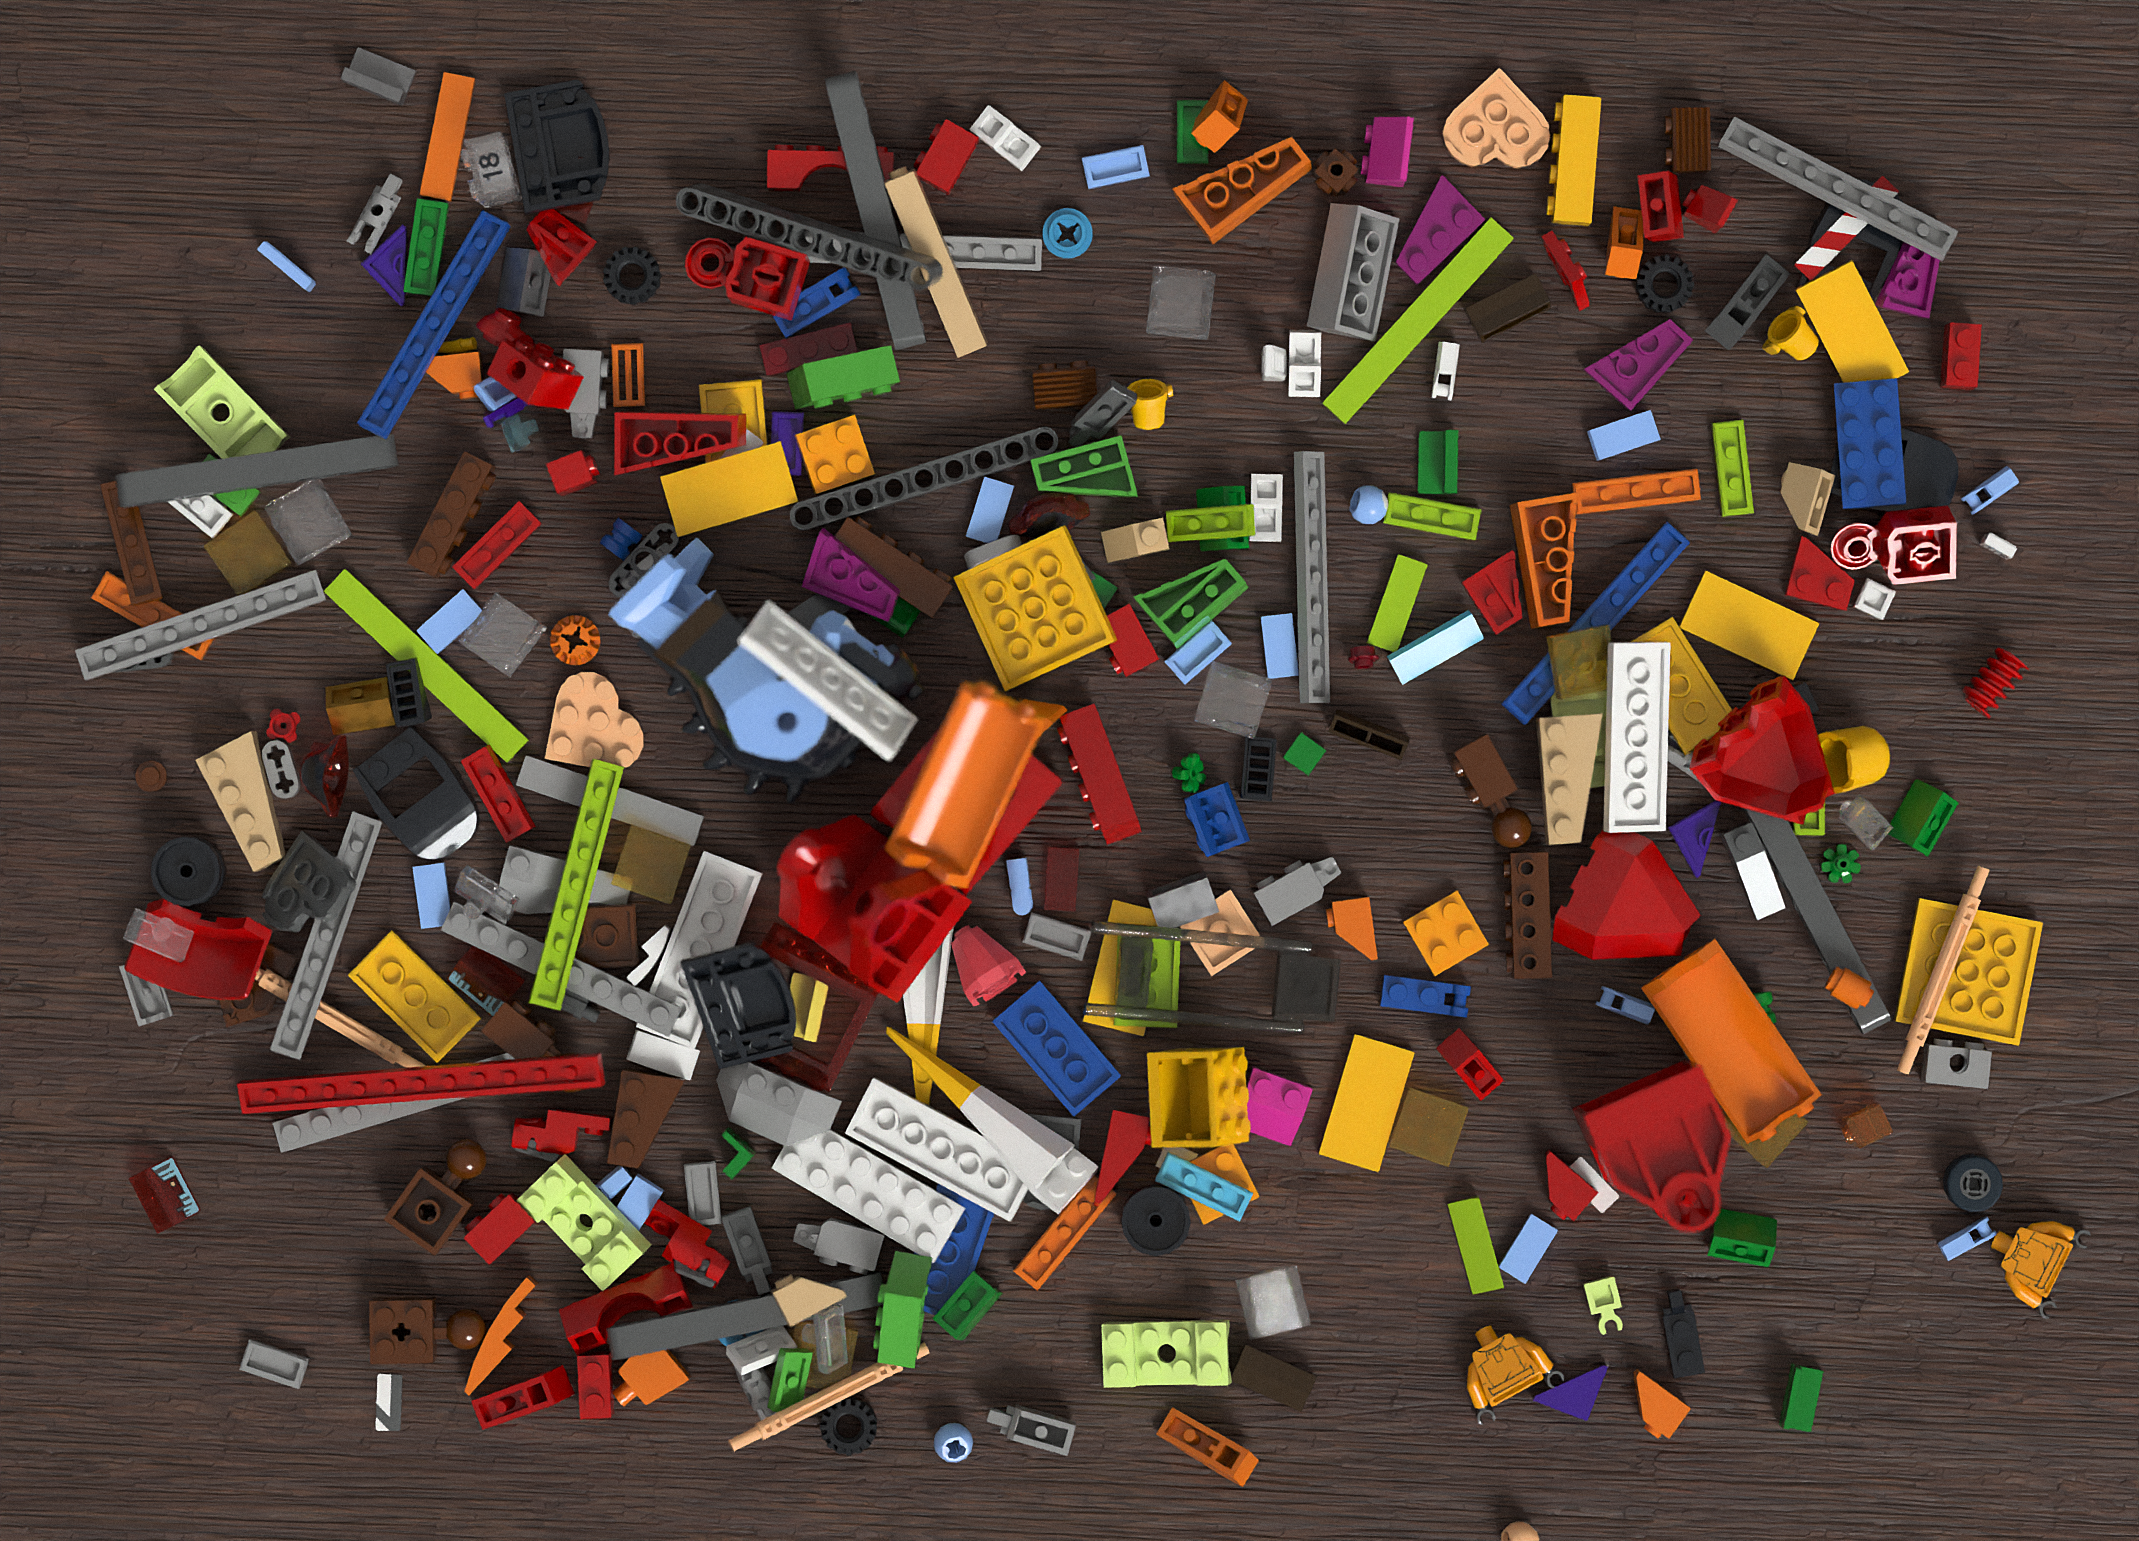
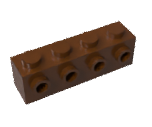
[407,451,497,579]
[835,516,953,619]
[1503,852,1552,979]

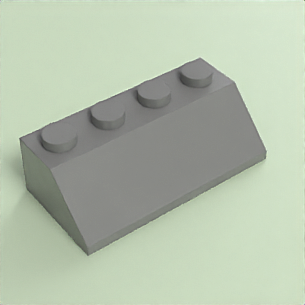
[1307,203,1399,341]

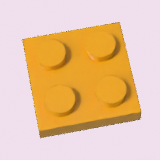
[794,415,875,494]
[1403,890,1489,976]
[1189,1144,1260,1225]

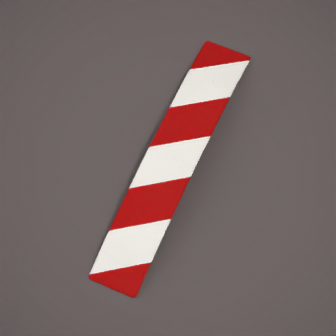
[1795,176,1899,281]

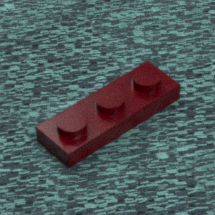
[759,322,858,377]

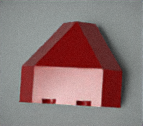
[1689,675,1835,825]
[1552,830,1701,960]

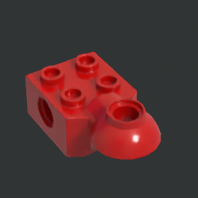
[685,237,810,321]
[475,308,584,410]
[1831,505,1957,585]

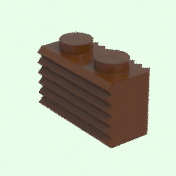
[1664,107,1711,174]
[1032,361,1097,410]

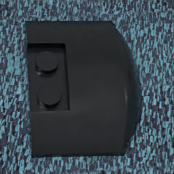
[504,79,610,214]
[680,942,796,1069]

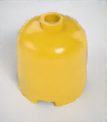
[1818,726,1890,794]

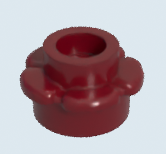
[1348,646,1379,669]

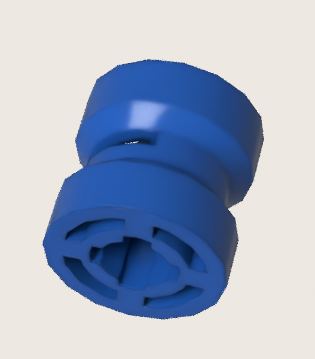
[599,517,643,561]

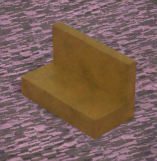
[325,677,396,735]

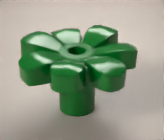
[1172,753,1206,793]
[1820,844,1861,883]

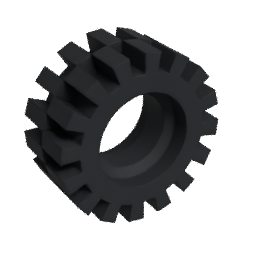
[603,247,661,305]
[1635,255,1694,313]
[820,1397,877,1456]

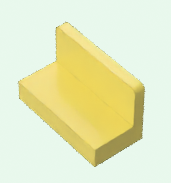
[790,972,830,1042]

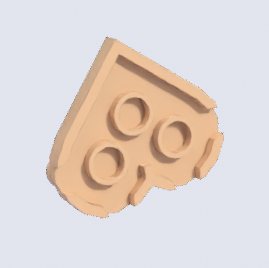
[1442,68,1550,169]
[545,672,644,768]

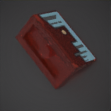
[447,946,525,1017]
[129,1157,200,1234]

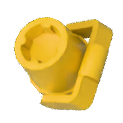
[1762,306,1819,360]
[1128,379,1173,430]

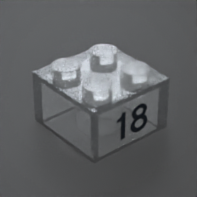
[461,131,522,208]

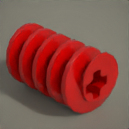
[1962,648,2030,719]

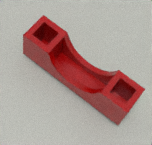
[767,145,894,192]
[559,1263,693,1355]

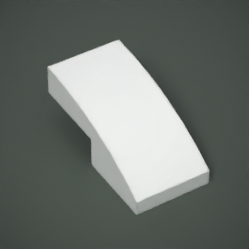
[969,105,1041,171]
[1288,330,1321,397]
[1250,474,1283,542]
[627,925,671,986]
[626,1029,700,1080]

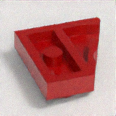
[526,209,597,287]
[1541,231,1590,311]
[1461,549,1522,635]

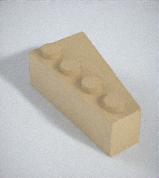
[1536,713,1603,845]
[195,731,286,872]

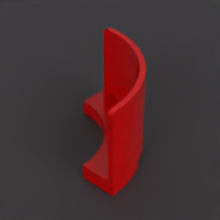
[124,898,272,1000]

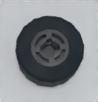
[1943,1154,2003,1212]

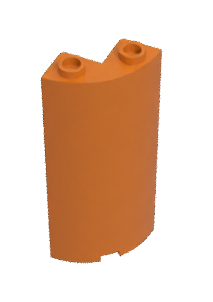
[885,681,1046,888]
[1641,939,1821,1144]

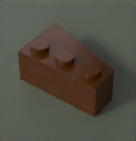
[607,1068,686,1168]

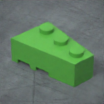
[786,345,900,410]
[1030,435,1138,498]
[1134,559,1248,649]
[873,1251,933,1369]

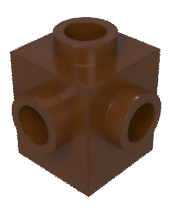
[1313,148,1359,196]

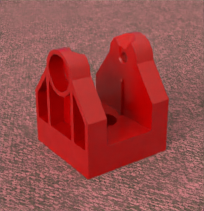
[869,726,1063,896]
[778,814,973,1003]
[1572,1059,1731,1233]

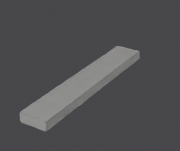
[516,755,705,846]

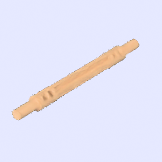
[1897,866,1990,1075]
[255,968,426,1068]
[728,1342,929,1451]

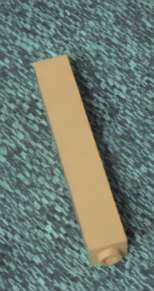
[884,166,988,358]

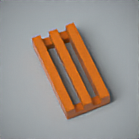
[611,343,645,408]

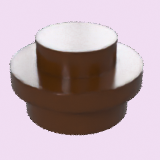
[135,760,167,792]

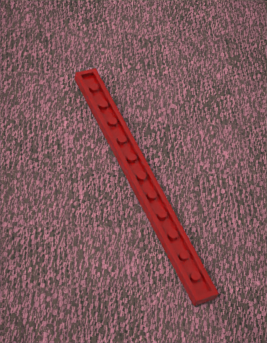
[237,1053,605,1114]

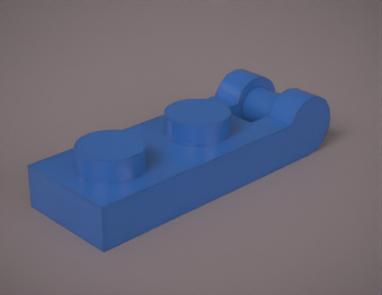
[772,267,861,338]
[1380,975,1471,1017]

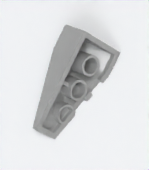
[496,845,634,914]

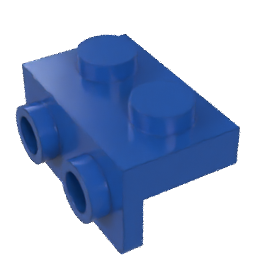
[1184,782,1250,857]

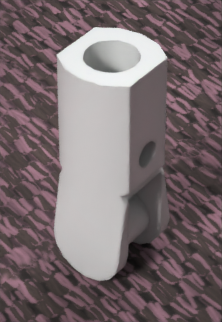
[1431,342,1460,401]

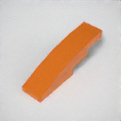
[464,1275,538,1395]

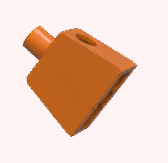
[612,1349,691,1406]

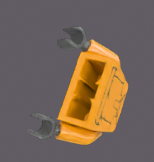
[1991,1221,2091,1319]
[1467,1326,1565,1425]

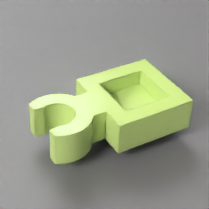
[1583,1276,1623,1335]

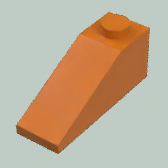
[1156,1407,1259,1487]

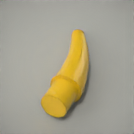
[438,337,477,354]

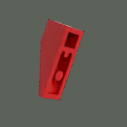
[1093,1110,1151,1207]
[471,1365,575,1430]

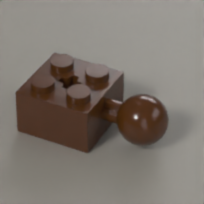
[1448,734,1532,848]
[481,999,583,1092]
[384,1139,487,1256]
[369,1296,486,1364]

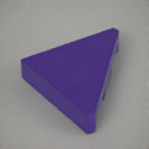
[361,224,407,307]
[483,397,529,428]
[1667,800,1721,878]
[1532,1364,1608,1421]

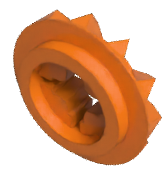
[550,615,600,665]

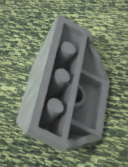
[716,1061,842,1146]

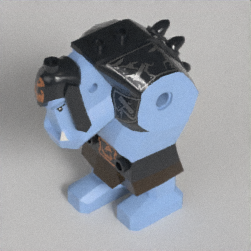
[608,538,925,803]

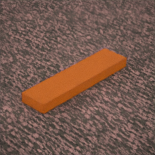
[420,72,476,202]
[1572,469,1701,515]
[91,571,214,660]
[1013,1175,1117,1291]

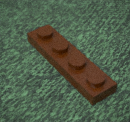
[100,481,163,606]

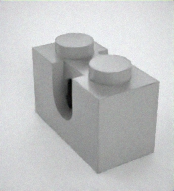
[1921,1038,1992,1089]

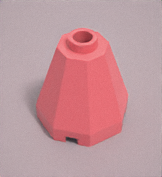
[951,925,1026,1006]

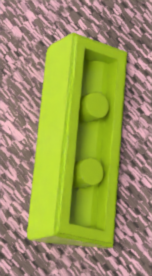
[1447,1195,1504,1294]

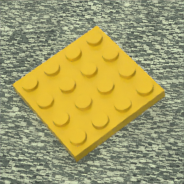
[953,525,1118,691]
[1894,898,2043,1046]

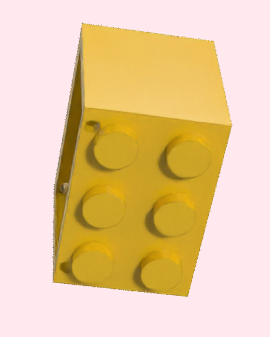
[1147,1047,1251,1148]

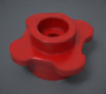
[266,709,301,743]

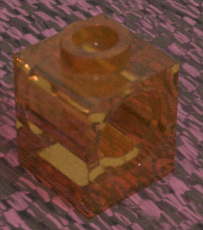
[1841,1102,1893,1149]

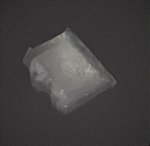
[1146,265,1216,340]
[265,479,352,565]
[459,592,547,677]
[1194,661,1273,739]
[1236,1265,1311,1340]

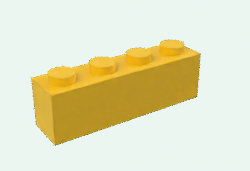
[1546,95,1601,226]

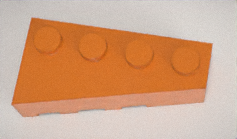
[1173,137,1312,245]
[1510,492,1578,629]

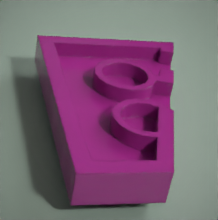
[1395,175,1485,286]
[1874,242,1940,318]
[1583,319,1693,411]
[802,528,901,622]

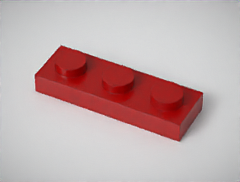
[452,501,542,589]
[461,745,536,843]

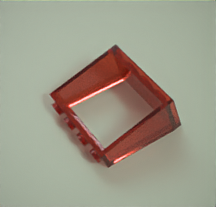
[758,922,880,1092]

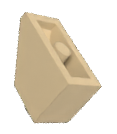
[1780,462,1835,536]
[1101,518,1169,563]
[771,1274,847,1326]

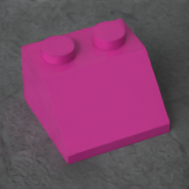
[1360,117,1414,187]
[1246,1066,1313,1146]

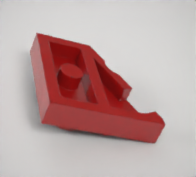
[1785,536,1855,611]

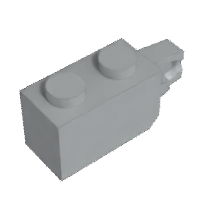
[563,349,609,439]
[1253,857,1341,926]
[793,1218,885,1275]
[986,1404,1076,1456]

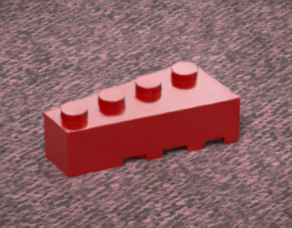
[614,411,746,476]
[1057,703,1142,845]

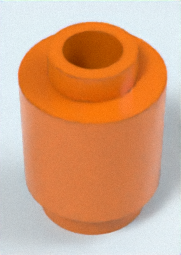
[1824,966,1874,1009]

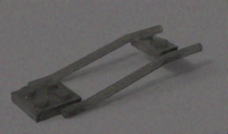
[1083,921,1341,1035]

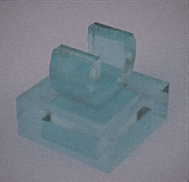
[500,414,539,453]

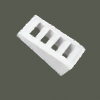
[1262,345,1287,381]

